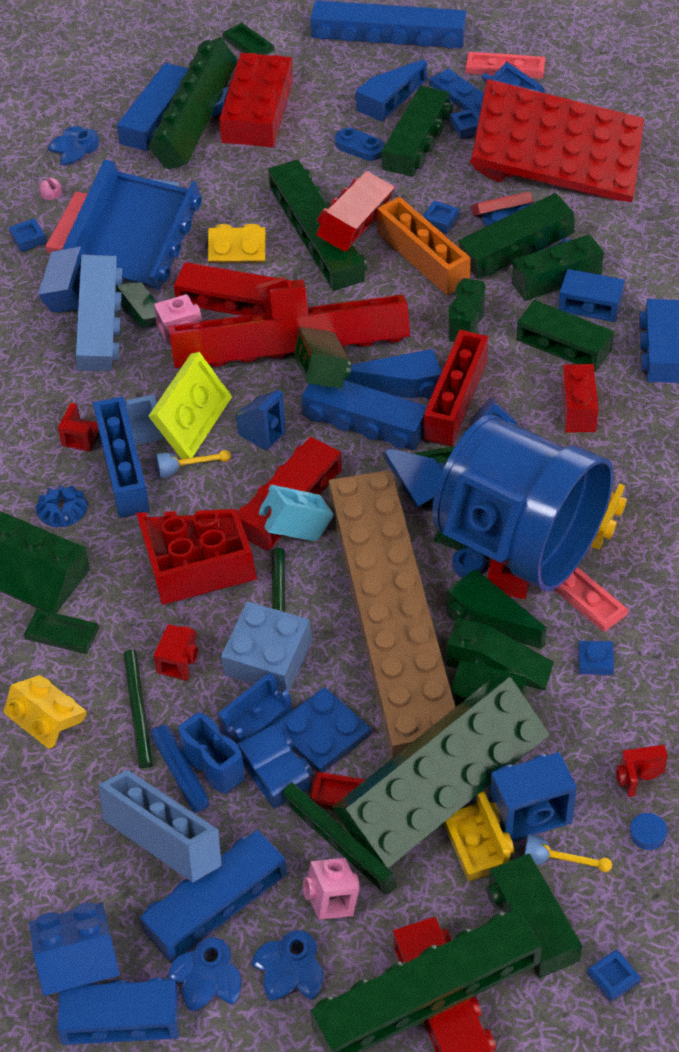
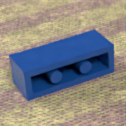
[639,299,679,383]
[58,978,179,1045]

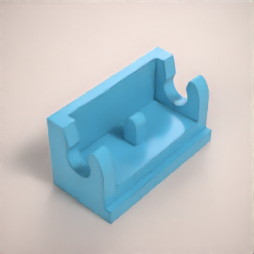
[259,485,334,541]

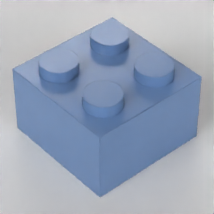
[221,601,313,693]

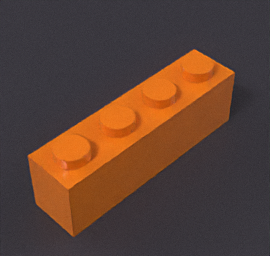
[377,196,471,295]

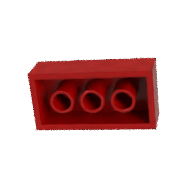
[219,53,293,147]

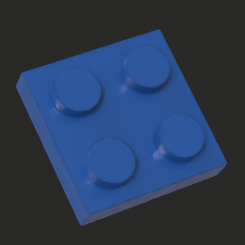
[274,687,372,772]

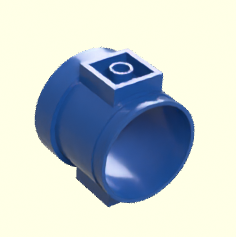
[432,415,614,591]

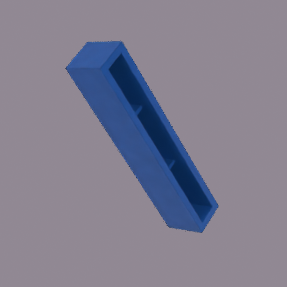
[310,0,466,48]

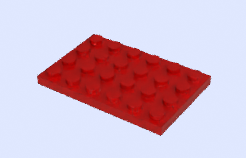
[470,79,644,202]

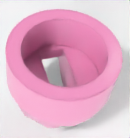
[39,177,62,200]

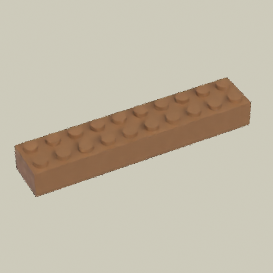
[329,470,455,759]

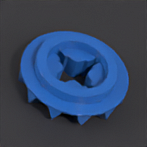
[35,484,87,527]

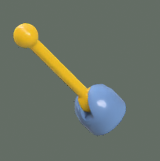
[155,450,231,478]
[523,834,612,872]

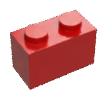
[561,364,599,433]

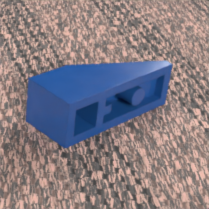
[355,59,427,122]
[346,349,442,399]

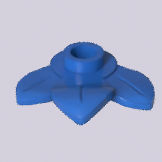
[47,126,99,166]
[252,930,324,1001]
[168,937,242,1011]

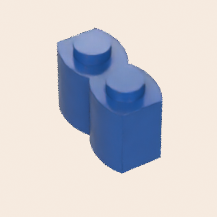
[178,712,245,794]
[237,725,312,809]

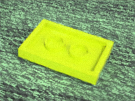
[148,352,232,459]

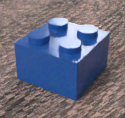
[489,752,577,842]
[29,902,120,996]

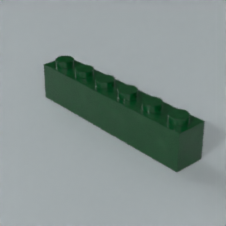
[148,37,238,169]
[268,159,368,291]
[310,908,542,1052]

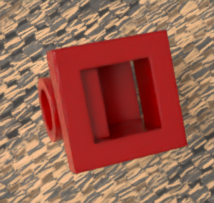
[153,624,199,681]

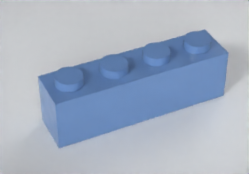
[76,254,122,371]
[98,770,222,882]

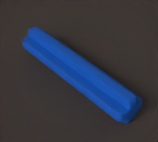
[151,724,209,813]

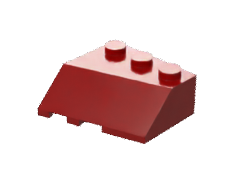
[136,509,257,605]

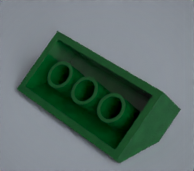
[0,511,90,613]

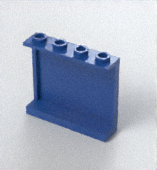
[62,159,202,290]

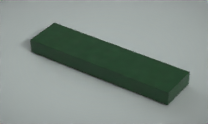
[283,782,397,895]

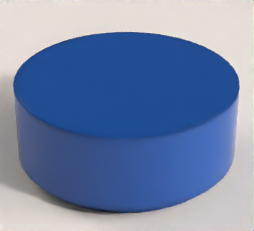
[452,548,485,577]
[630,813,667,850]

